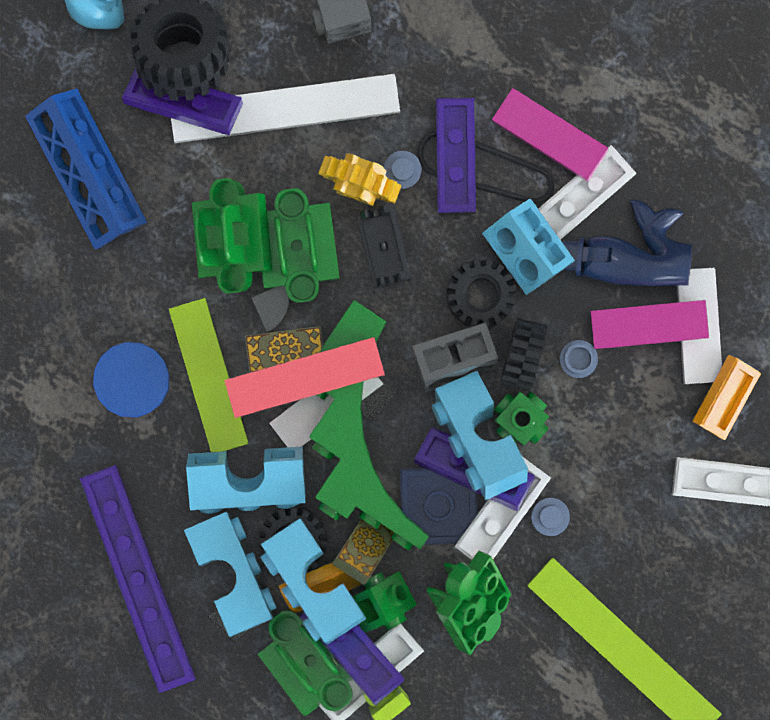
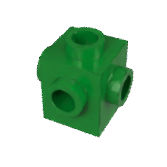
[493,392,549,446]
[352,571,417,633]

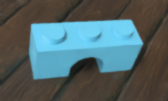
[432,371,528,500]
[186,446,306,513]
[184,512,277,637]
[261,519,366,644]

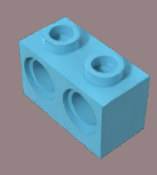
[482,198,575,295]

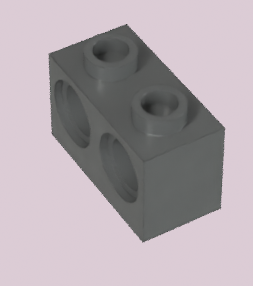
[311,0,372,44]
[412,322,498,392]

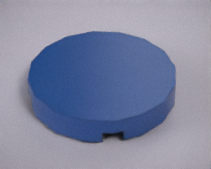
[93,342,170,418]

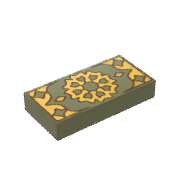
[245,326,323,373]
[332,519,394,585]

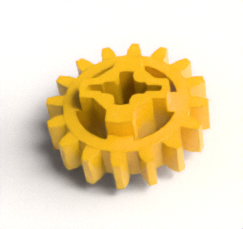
[318,153,402,206]

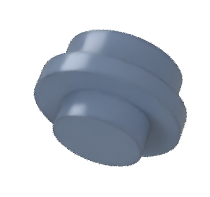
[384,151,422,189]
[559,340,598,378]
[531,498,570,536]

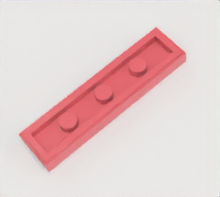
[224,337,385,418]

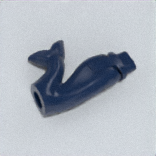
[562,200,692,286]

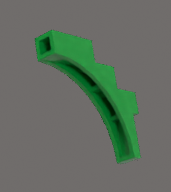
[309,300,429,551]

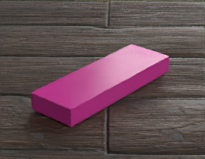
[492,88,609,182]
[591,300,710,349]

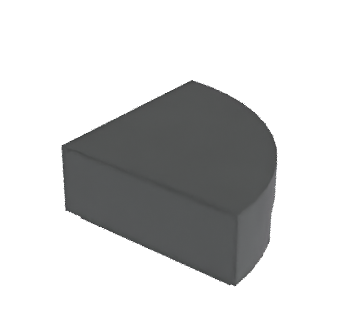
[252,286,290,333]

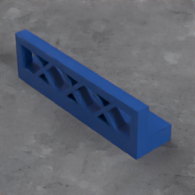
[25,89,147,250]

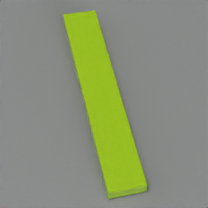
[527,557,722,720]

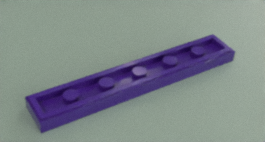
[79,465,196,693]

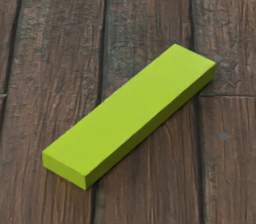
[169,298,249,452]

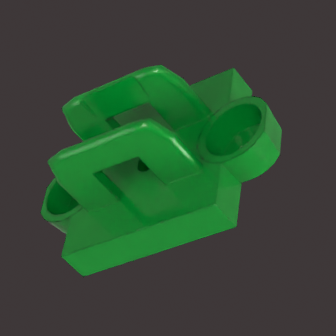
[192,178,272,294]
[262,188,340,303]
[427,550,512,655]
[258,610,353,716]

